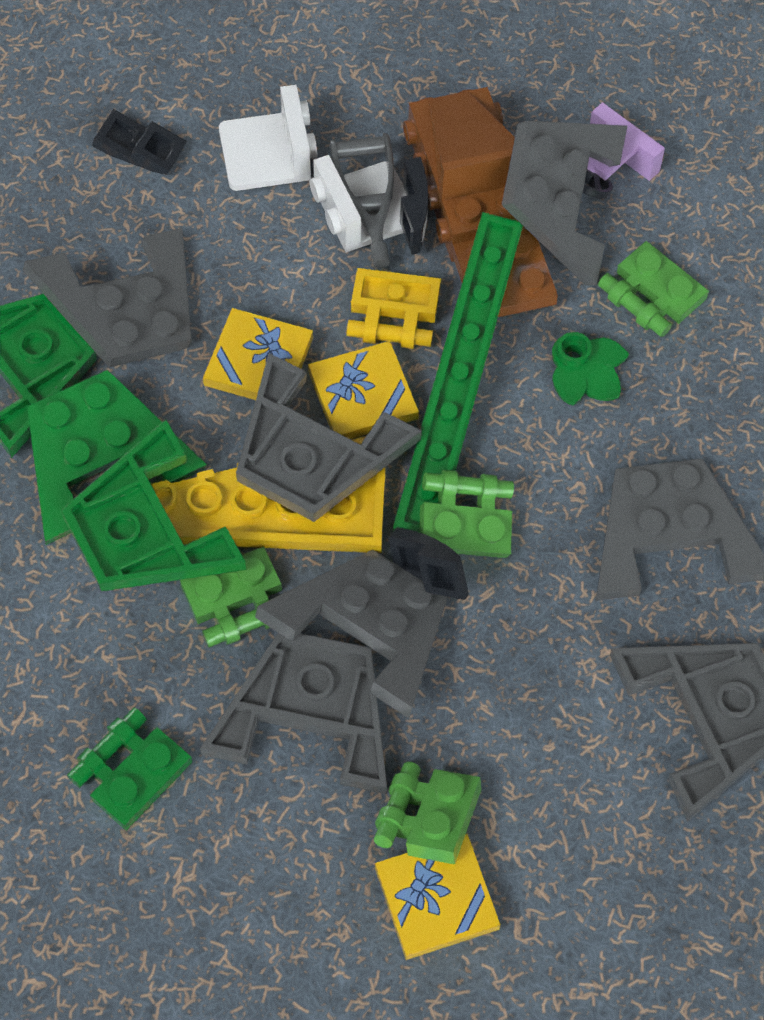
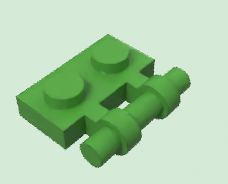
[598,241,709,337]
[419,470,514,558]
[180,546,282,648]
[374,762,482,864]

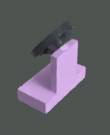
[582,102,665,199]

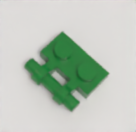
[67,707,192,831]

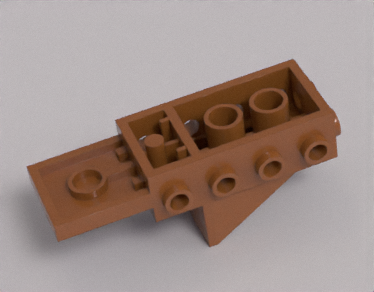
[403,87,558,317]

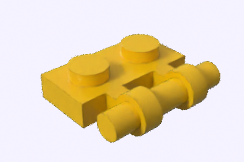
[346,268,441,349]

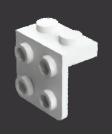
[219,85,317,191]
[309,155,407,253]

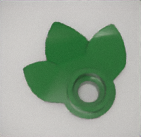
[552,332,629,406]

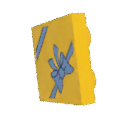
[203,308,313,400]
[308,341,419,439]
[375,834,501,960]

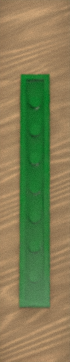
[392,212,523,532]

